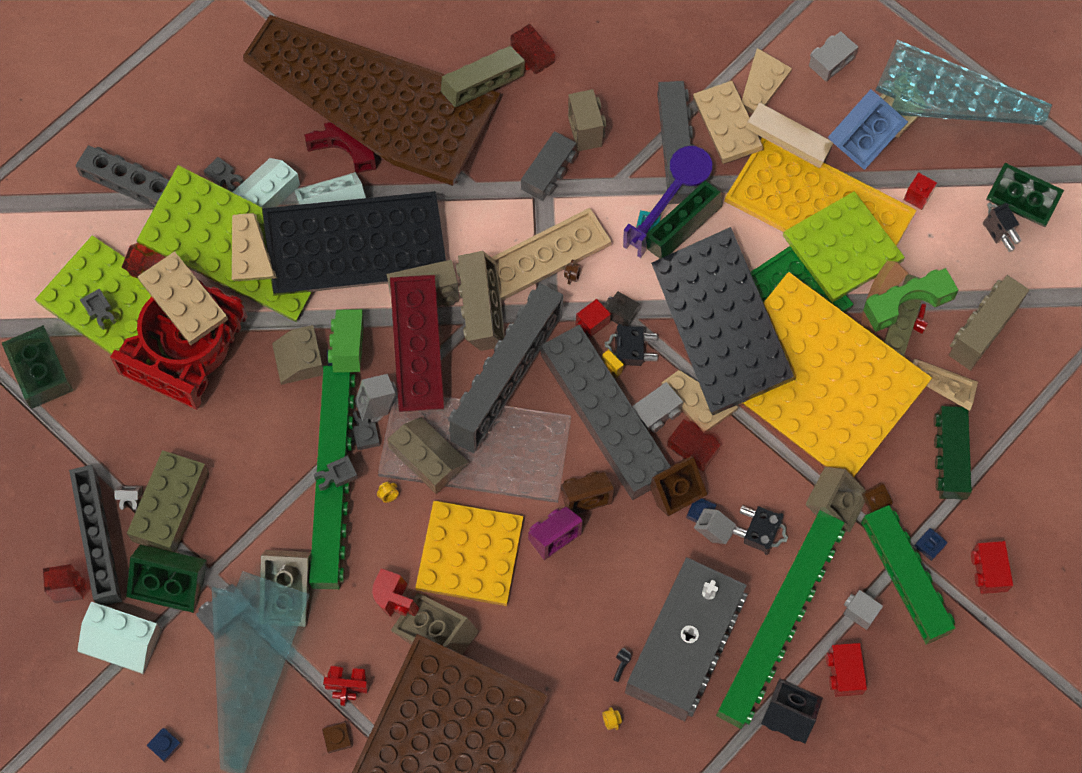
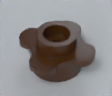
[564,259,581,285]

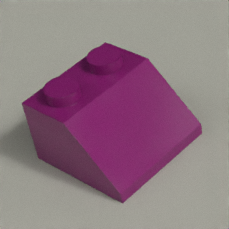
[528,506,583,560]

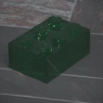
[2,325,73,409]

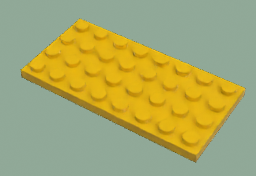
[724,137,917,279]

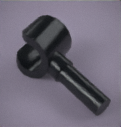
[613,648,632,682]

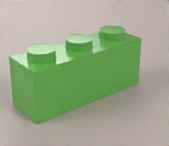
[328,310,364,372]

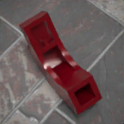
[304,122,376,173]

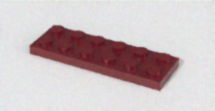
[390,275,444,412]

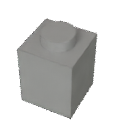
[694,509,736,544]
[843,590,883,630]

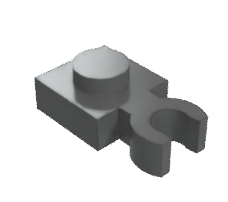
[204,157,243,192]
[80,289,116,330]
[353,411,380,450]
[314,456,358,491]

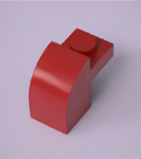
[372,568,419,617]

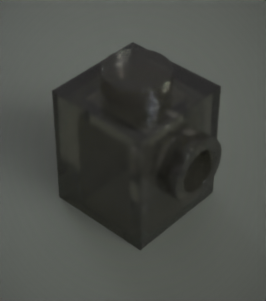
[604,291,640,326]

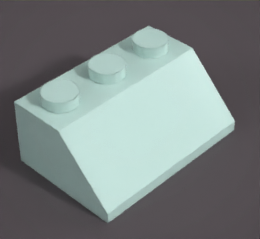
[232,158,300,208]
[294,172,366,205]
[77,602,162,674]

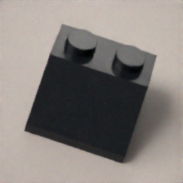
[761,679,823,744]

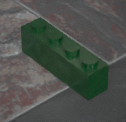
[646,180,722,259]
[934,406,972,500]

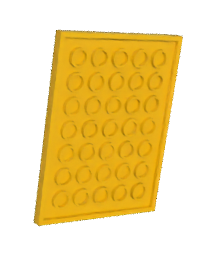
[742,272,932,478]

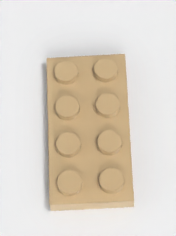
[693,81,763,164]
[138,251,228,345]

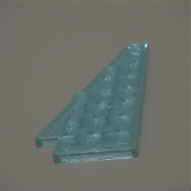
[875,39,1052,125]
[212,571,310,773]

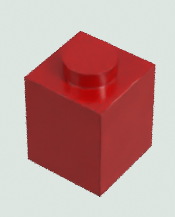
[903,172,937,210]
[576,299,611,338]

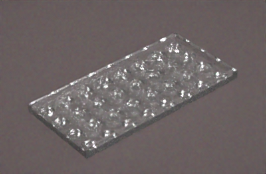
[378,390,571,503]

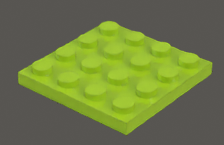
[782,191,905,303]

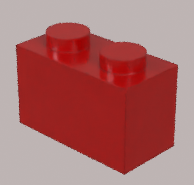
[971,541,1014,594]
[826,643,867,697]

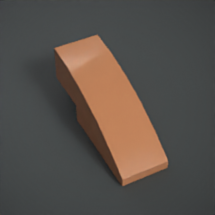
[861,261,908,329]

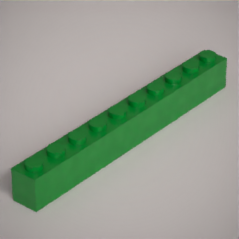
[309,366,356,589]
[716,510,845,729]

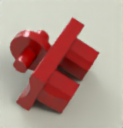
[323,666,368,706]

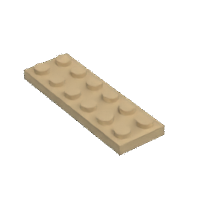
[491,208,611,301]

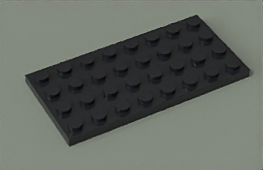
[262,191,446,296]
[651,227,796,415]

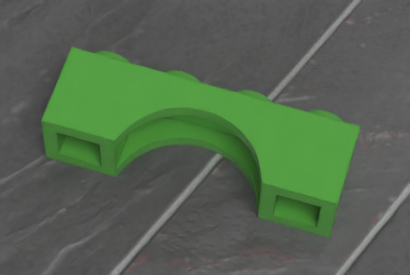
[863,268,958,332]

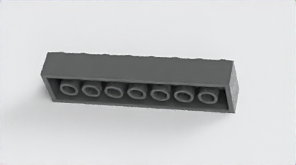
[448,283,563,453]
[541,325,671,501]

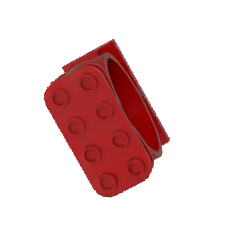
[110,279,248,410]

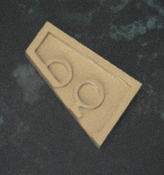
[742,48,792,114]
[232,213,277,281]
[913,359,978,411]
[661,370,738,435]

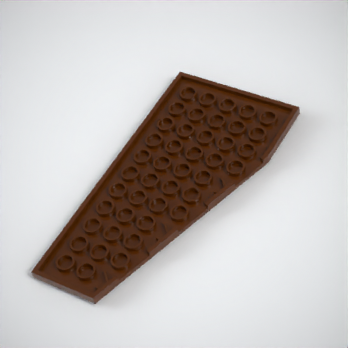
[243,15,500,186]

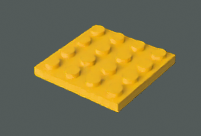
[415,501,523,606]

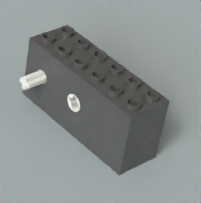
[625,557,748,722]

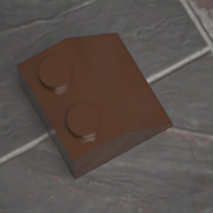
[650,456,708,516]
[560,472,614,514]

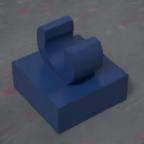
[914,528,948,561]

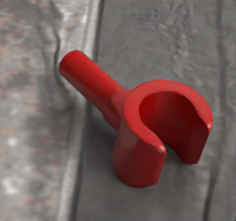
[913,304,928,334]

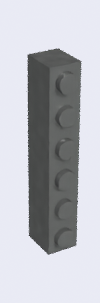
[657,81,699,204]

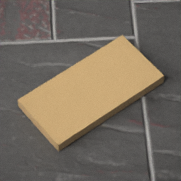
[745,103,833,168]

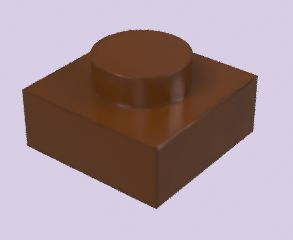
[862,483,893,513]
[322,723,351,754]

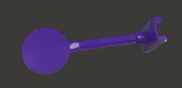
[623,146,712,258]

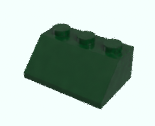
[986,163,1064,227]
[126,544,207,613]

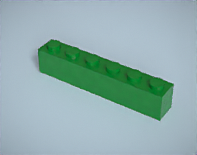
[861,505,955,645]

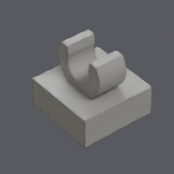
[115,486,143,510]

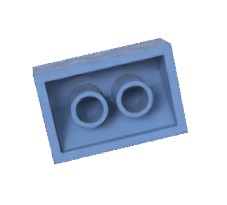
[827,89,908,170]

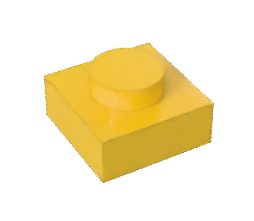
[601,349,624,379]

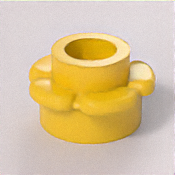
[377,482,399,503]
[602,707,622,730]

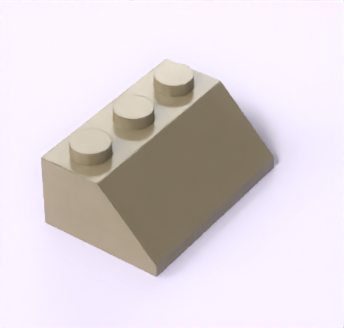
[387,417,469,494]

